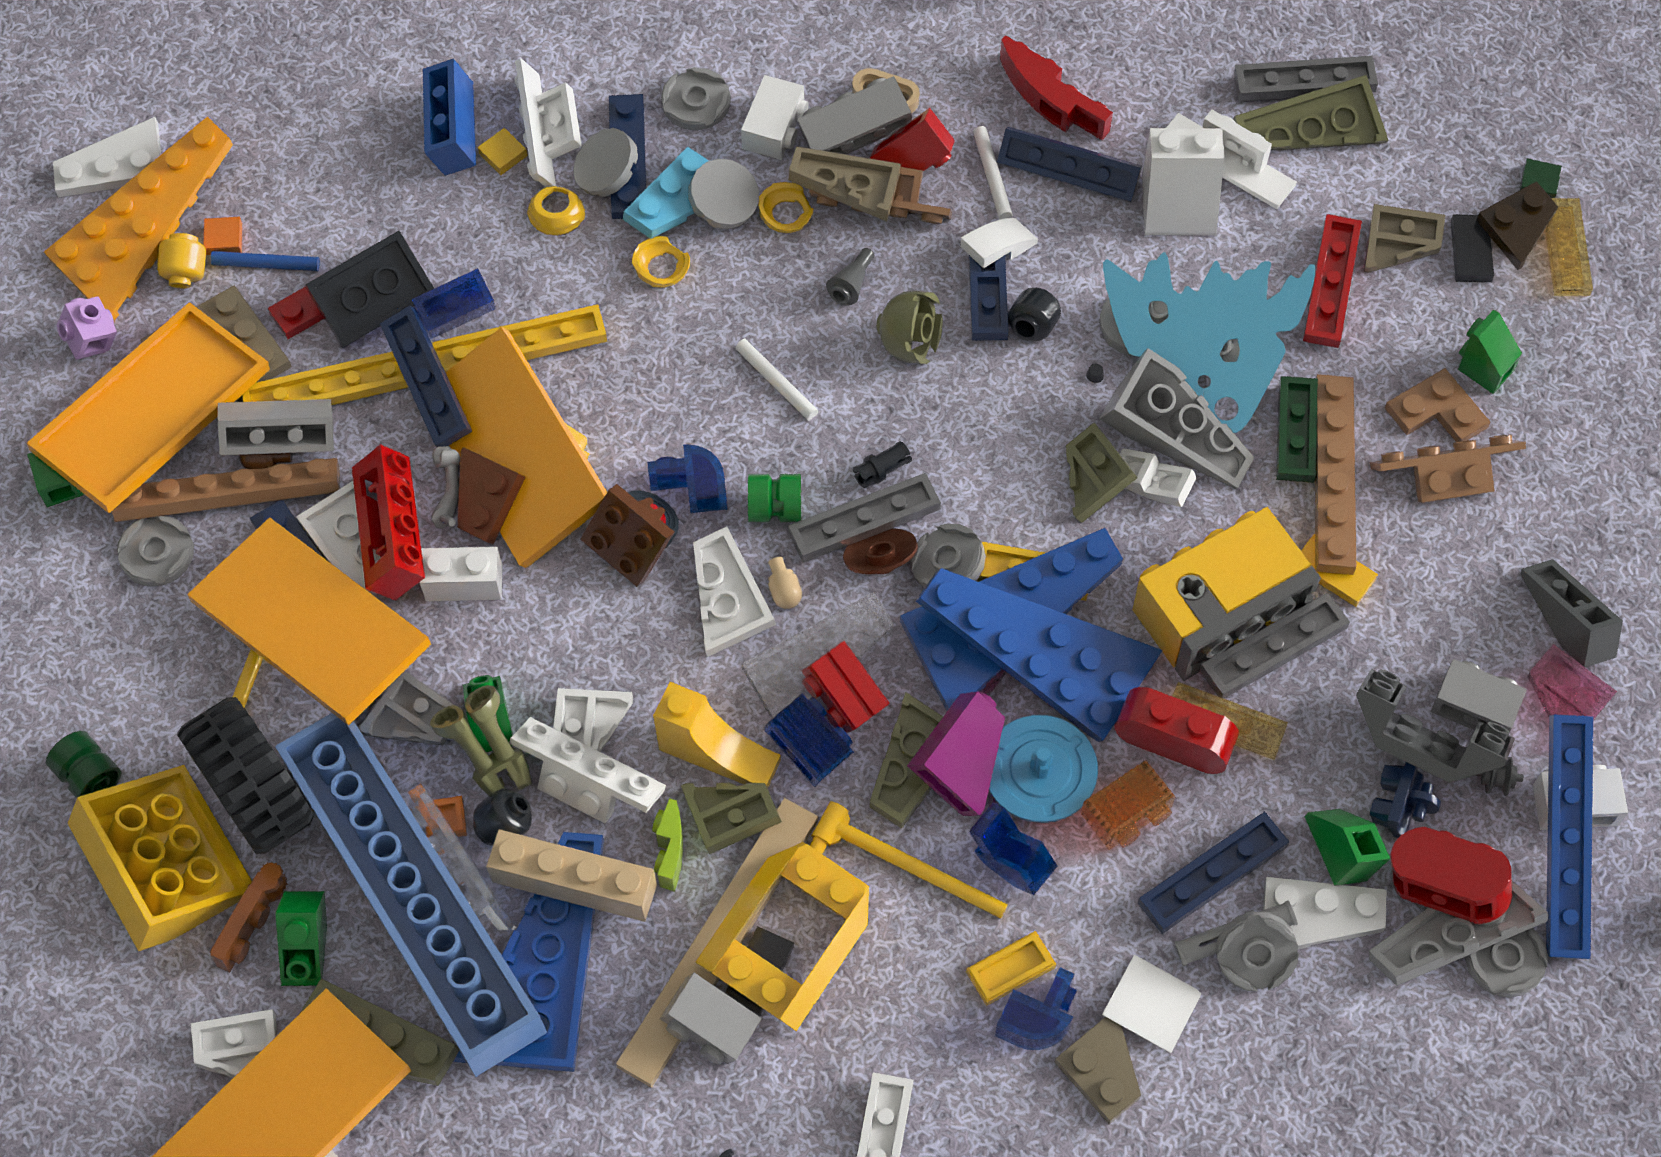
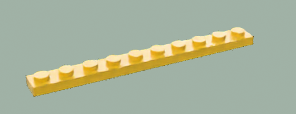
[242,304,608,405]

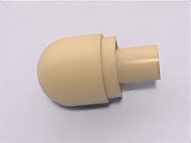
[768,557,802,609]

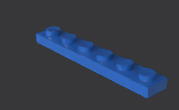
[1546,714,1594,959]

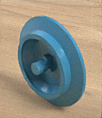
[989,715,1098,823]

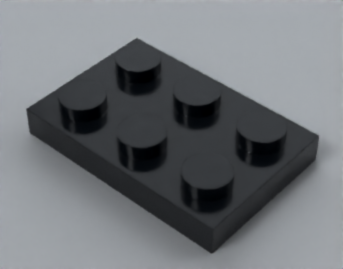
[304,231,437,348]

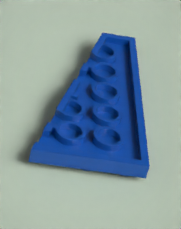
[900,528,1123,711]
[916,568,1163,742]
[453,832,604,1072]

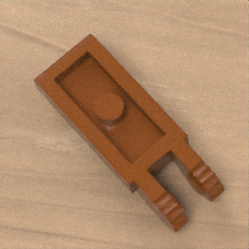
[210,862,288,973]

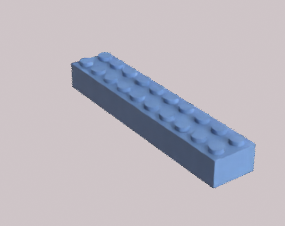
[275,713,547,1077]

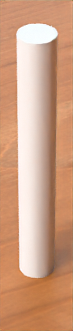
[973,126,1013,220]
[735,339,818,421]

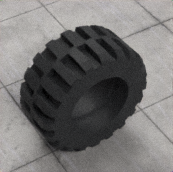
[177,697,314,854]

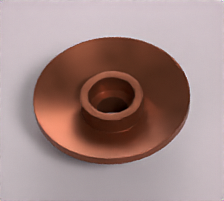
[843,528,918,574]

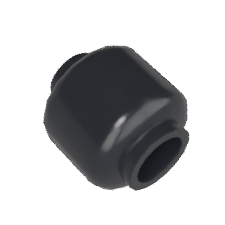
[1008,287,1061,341]
[473,788,532,846]

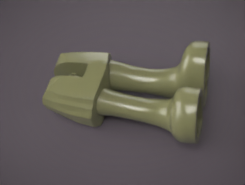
[430,685,532,796]

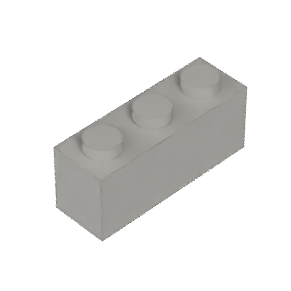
[797,76,912,155]
[218,399,334,455]

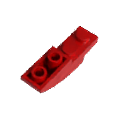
[1000,35,1113,140]

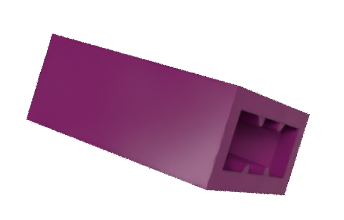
[907,692,1005,816]

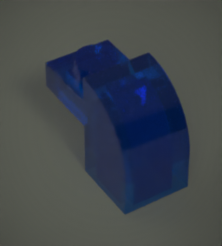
[647,444,728,513]
[969,802,1058,896]
[995,967,1078,1050]

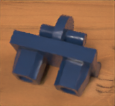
[1370,761,1441,838]

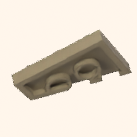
[789,146,901,222]

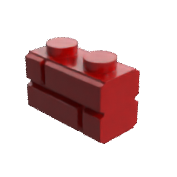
[801,641,890,734]

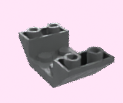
[1356,669,1515,783]

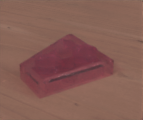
[1527,644,1617,720]

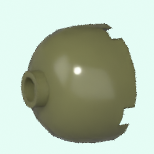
[876,291,943,364]

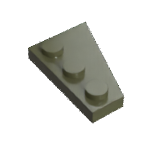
[869,692,943,829]

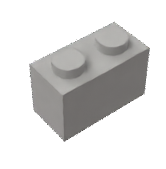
[1430,659,1527,732]
[660,973,762,1065]

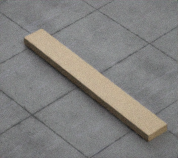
[616,798,818,1088]

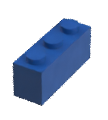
[422,58,476,176]

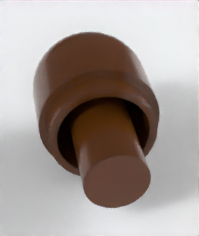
[239,453,293,469]

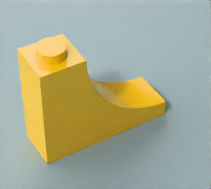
[653,682,781,788]

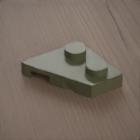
[1065,422,1138,523]
[681,783,782,854]

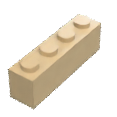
[486,829,657,922]

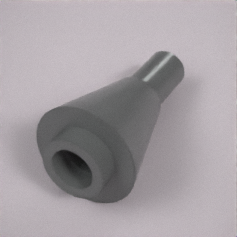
[826,248,875,305]

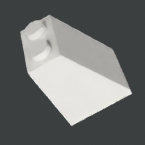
[1142,128,1224,236]

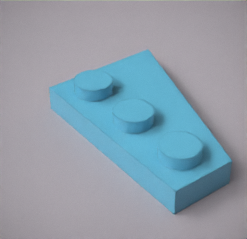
[623,147,709,239]

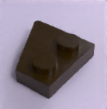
[1476,181,1558,270]

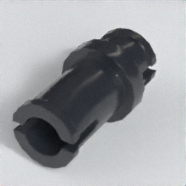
[853,441,912,488]

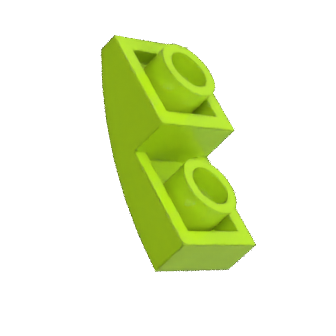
[652,798,683,892]

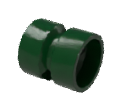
[46,730,121,799]

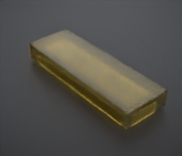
[1545,198,1593,296]
[1173,682,1288,760]

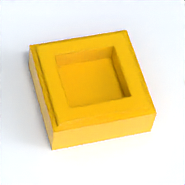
[477,128,528,175]

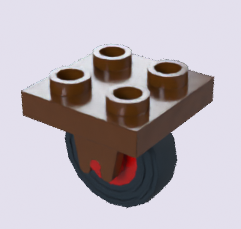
[580,484,679,587]

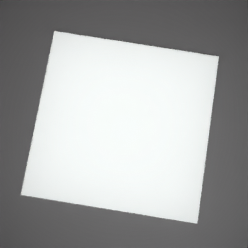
[1102,955,1201,1053]

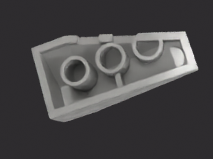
[1100,348,1254,489]

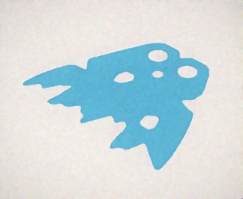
[1103,252,1315,433]

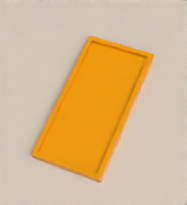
[27,302,270,513]
[445,327,607,568]
[187,517,431,726]
[152,988,412,1157]

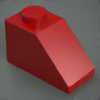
[870,108,955,171]

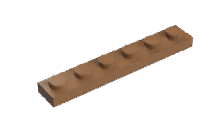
[1315,374,1356,575]
[112,458,340,522]

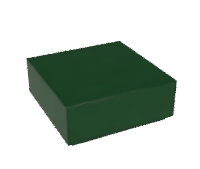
[1519,158,1562,201]

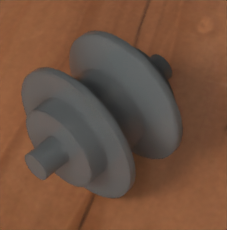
[1474,757,1524,796]

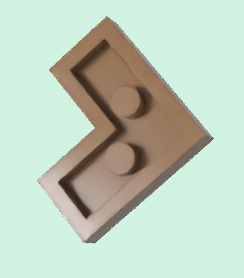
[1385,368,1490,442]

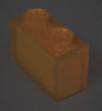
[1081,760,1175,850]

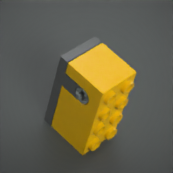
[1132,506,1321,681]

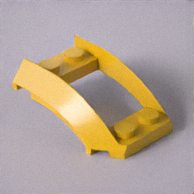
[695,842,869,1031]

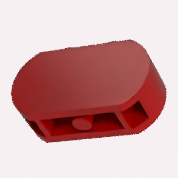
[1115,687,1239,774]
[1391,826,1512,924]

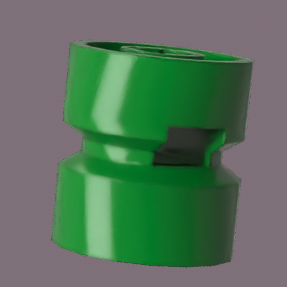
[748,474,801,522]

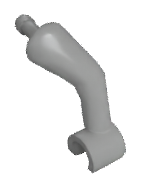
[432,446,460,529]

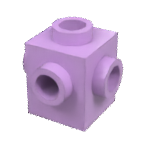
[57,296,117,360]

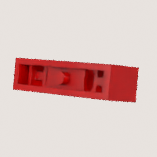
[352,444,425,601]

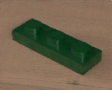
[1276,376,1318,483]

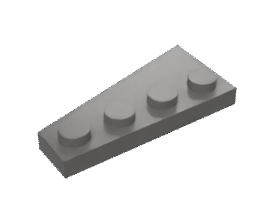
[1369,881,1548,986]

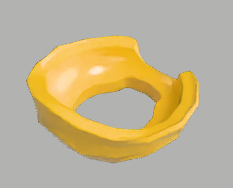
[758,182,814,233]
[527,186,585,235]
[632,236,690,288]

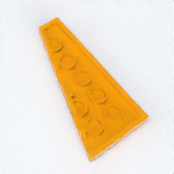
[44,116,233,321]

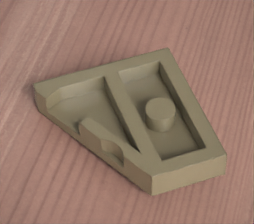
[1364,204,1446,273]
[1055,1017,1141,1124]

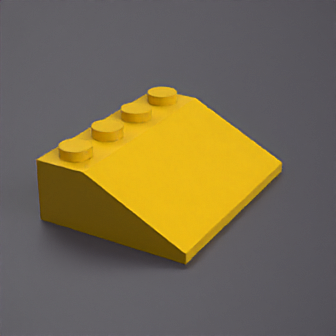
[67,765,252,952]

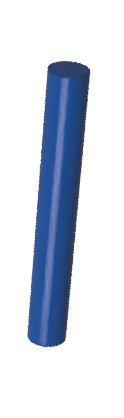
[211,251,320,271]

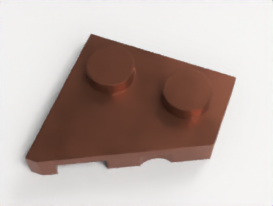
[457,447,525,544]

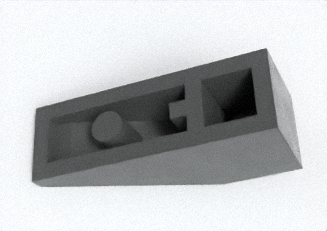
[1521,559,1623,668]

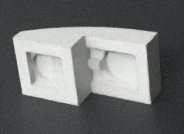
[961,218,1038,268]
[1120,448,1196,507]

